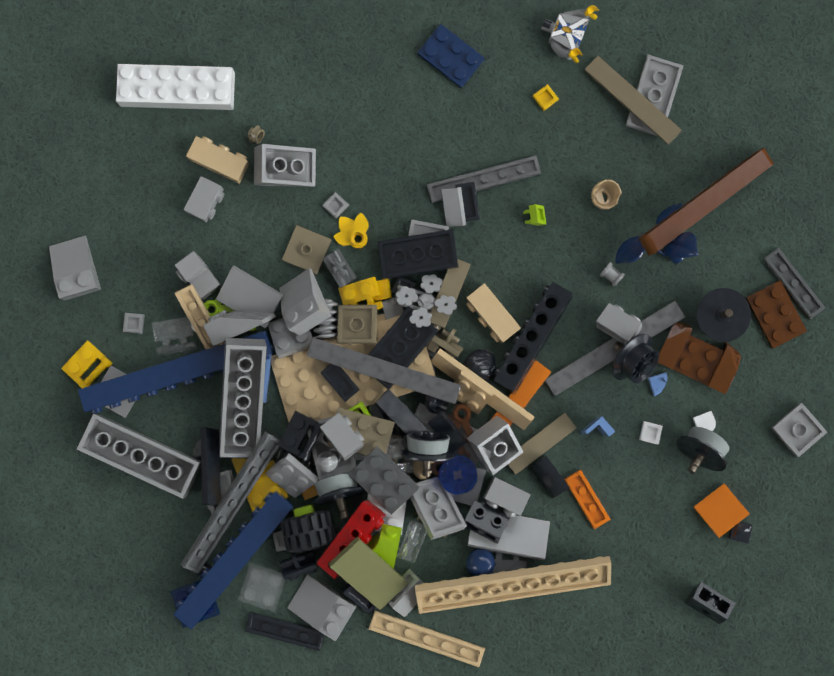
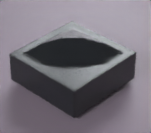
[729,522,753,544]

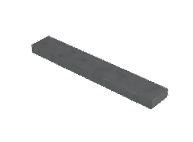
[427,155,541,203]

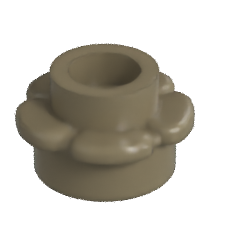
[248,125,265,144]

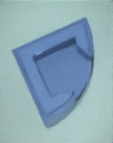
[648,372,667,396]

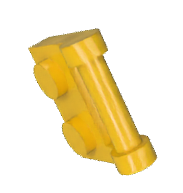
[61,340,113,388]

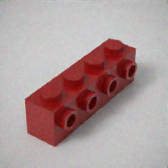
[316,500,386,578]

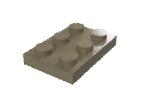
[328,408,395,456]

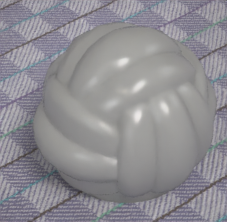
[316,451,338,472]

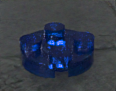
[438,456,478,495]

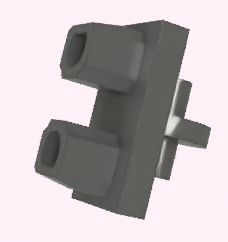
[322,248,357,288]

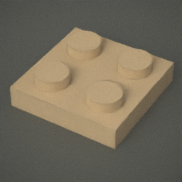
[454,369,496,415]

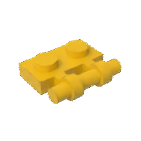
[338,277,383,310]

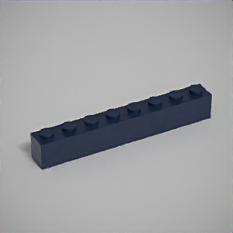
[173,490,294,630]

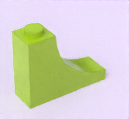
[367,524,402,569]

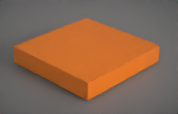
[694,484,750,538]

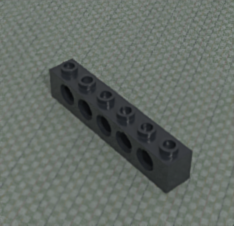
[493,282,573,394]

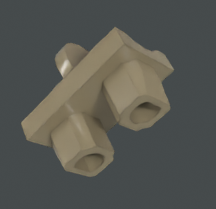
[427,328,463,358]

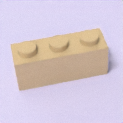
[186,136,249,184]
[466,283,521,343]

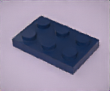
[417,24,485,88]

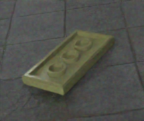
[329,536,408,610]

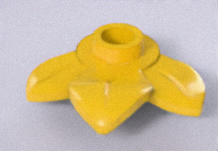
[334,213,369,249]

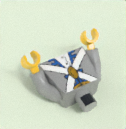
[541,5,599,63]

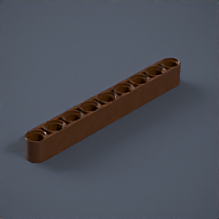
[638,147,774,256]

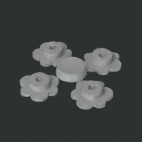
[396,274,457,328]

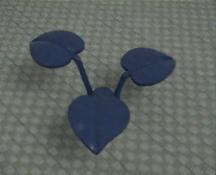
[615,203,698,264]

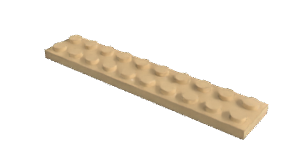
[415,556,611,614]

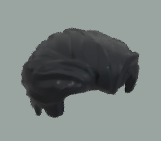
[463,349,497,381]

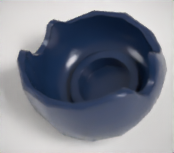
[466,548,496,576]

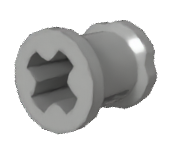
[600,262,625,287]

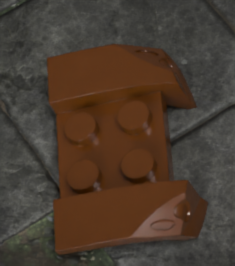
[658,323,741,395]

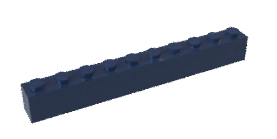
[78,331,273,414]

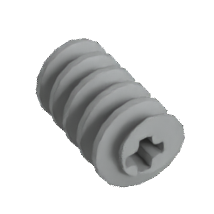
[314,299,338,339]

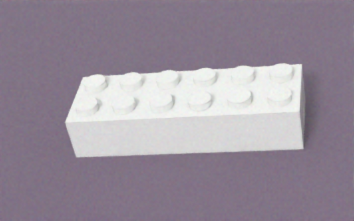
[116,64,235,110]

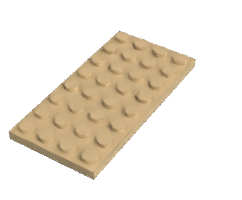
[271,315,436,422]

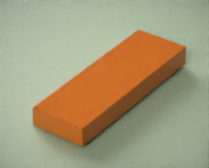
[564,469,611,529]

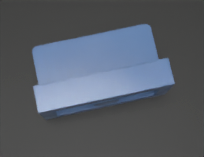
[580,416,615,437]

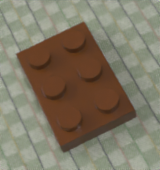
[745,281,807,349]

